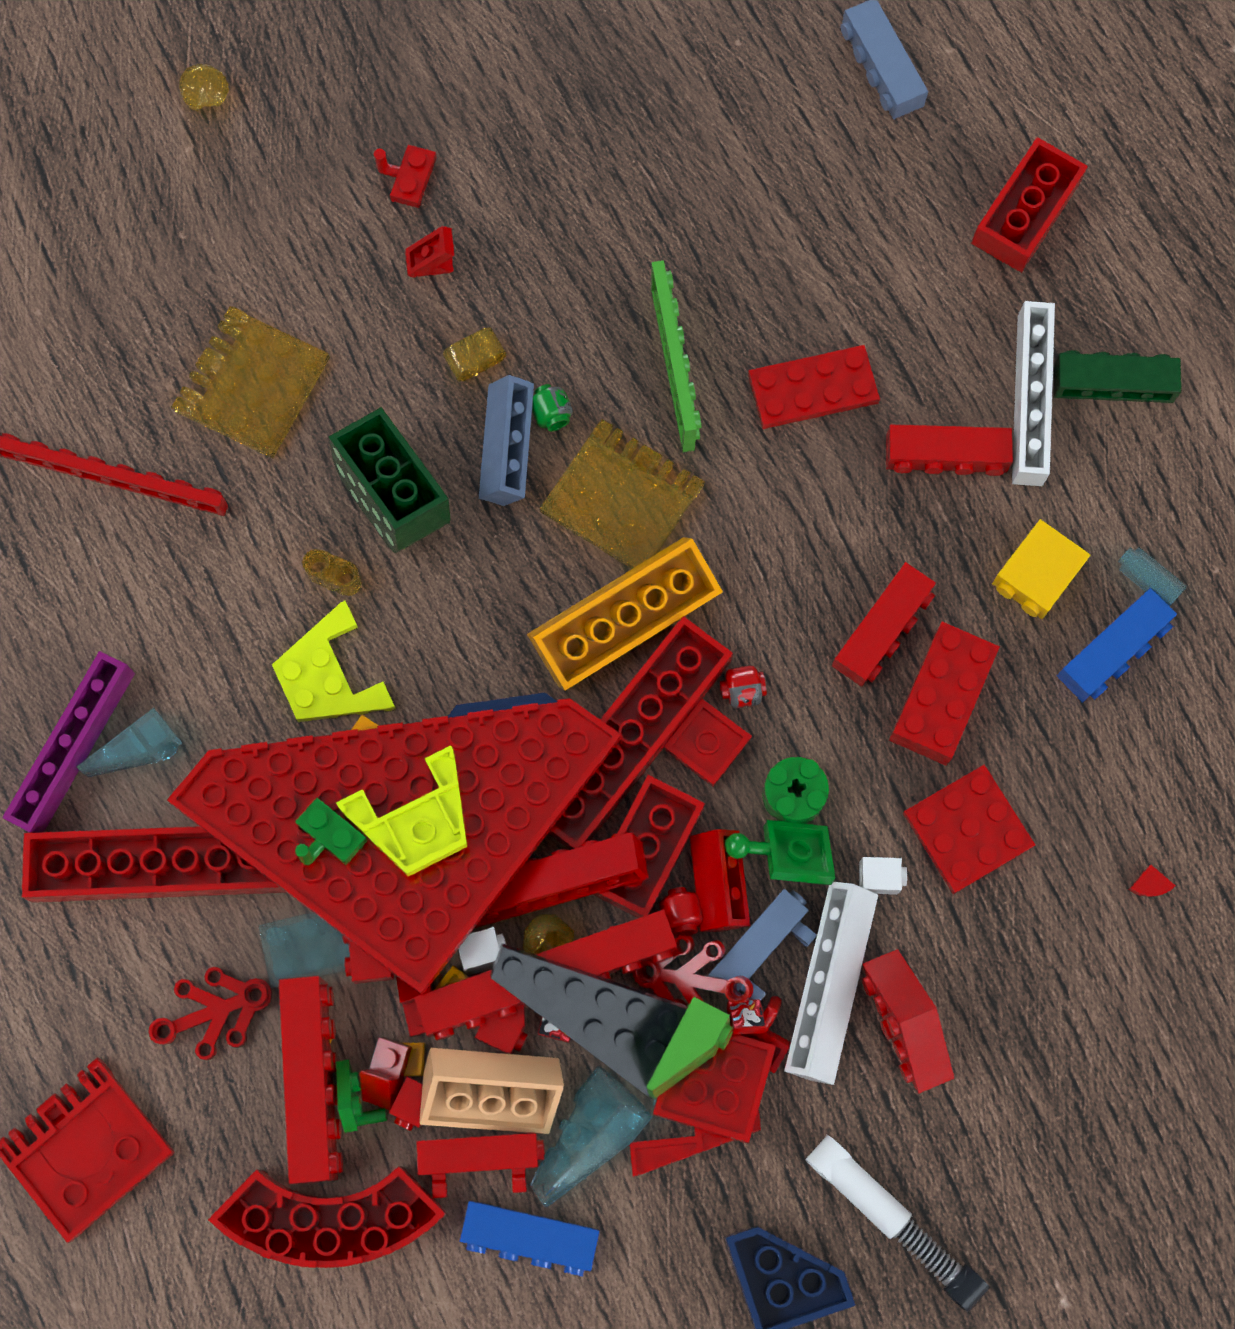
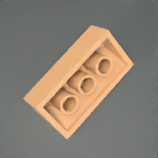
[420,1048,564,1134]

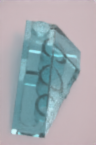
[530,1066,653,1207]

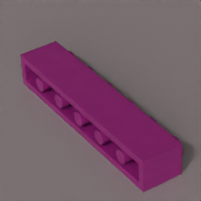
[2,651,135,833]

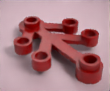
[633,935,753,1007]
[149,967,272,1060]

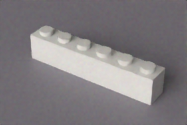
[1012,301,1055,486]
[784,882,878,1085]

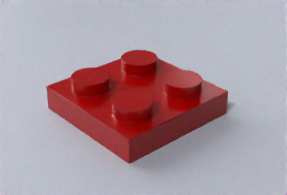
[664,699,752,787]

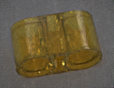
[443,327,507,382]
[302,549,362,596]

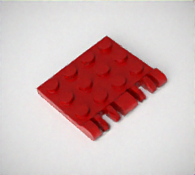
[0,1057,175,1243]

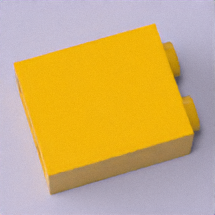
[992,519,1091,619]

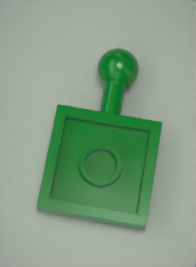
[725,820,835,885]

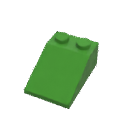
[646,997,733,1099]

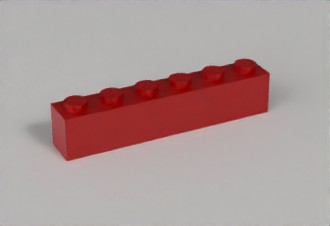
[475,832,649,928]

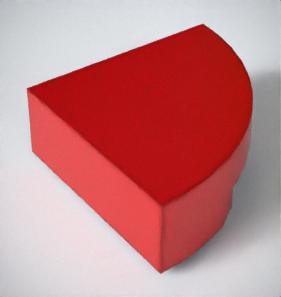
[1128,865,1176,897]

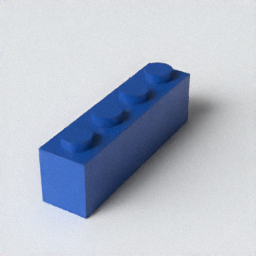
[1057,588,1177,703]
[460,1201,600,1276]

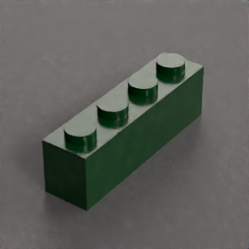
[1053,350,1182,403]

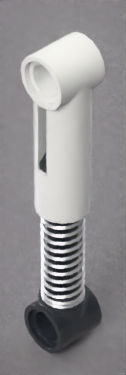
[805,1135,990,1313]

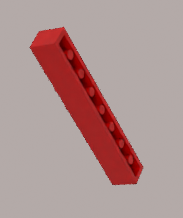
[414,909,677,1041]

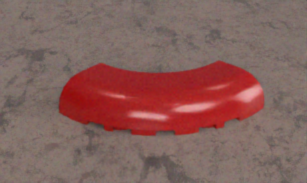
[208,1166,446,1268]

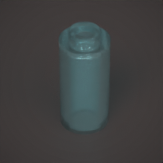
[1118,547,1187,606]

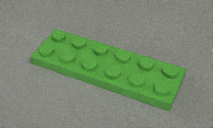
[651,260,701,452]

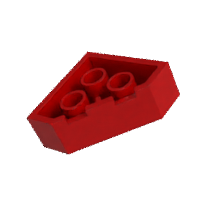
[862,949,955,1093]

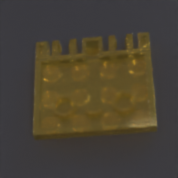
[171,306,330,458]
[540,419,705,569]

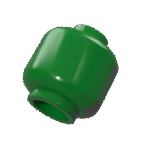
[532,384,573,431]

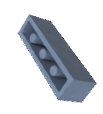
[841,0,928,120]
[479,375,534,506]

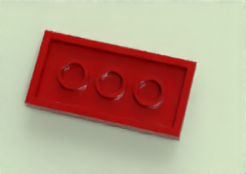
[748,345,880,429]

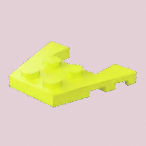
[272,601,396,722]
[336,746,467,877]

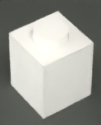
[859,857,907,895]

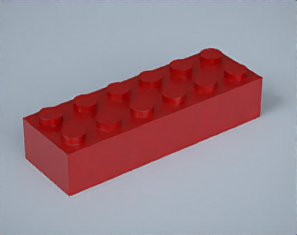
[279,976,343,1184]

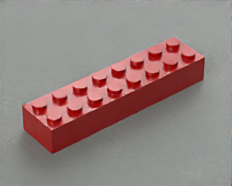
[548,616,733,850]
[22,826,287,903]

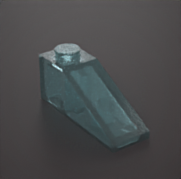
[77,708,182,777]

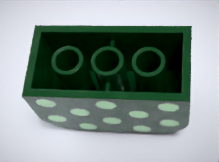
[328,407,451,553]

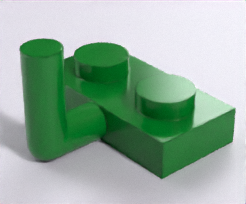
[295,798,368,865]
[336,1059,388,1133]

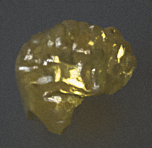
[179,64,229,111]
[522,914,574,954]

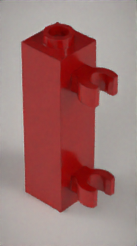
[416,1133,545,1198]

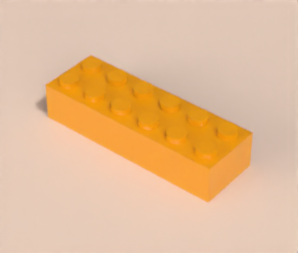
[527,537,723,691]

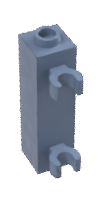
[708,889,817,1001]

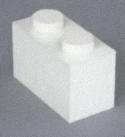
[458,927,506,976]

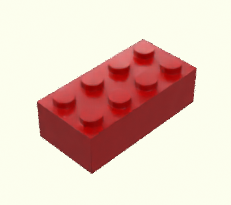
[971,137,1088,273]
[888,621,1000,766]
[592,775,705,918]

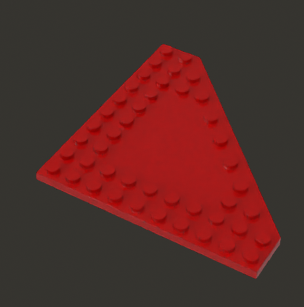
[167,698,621,995]

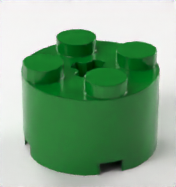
[762,757,829,824]

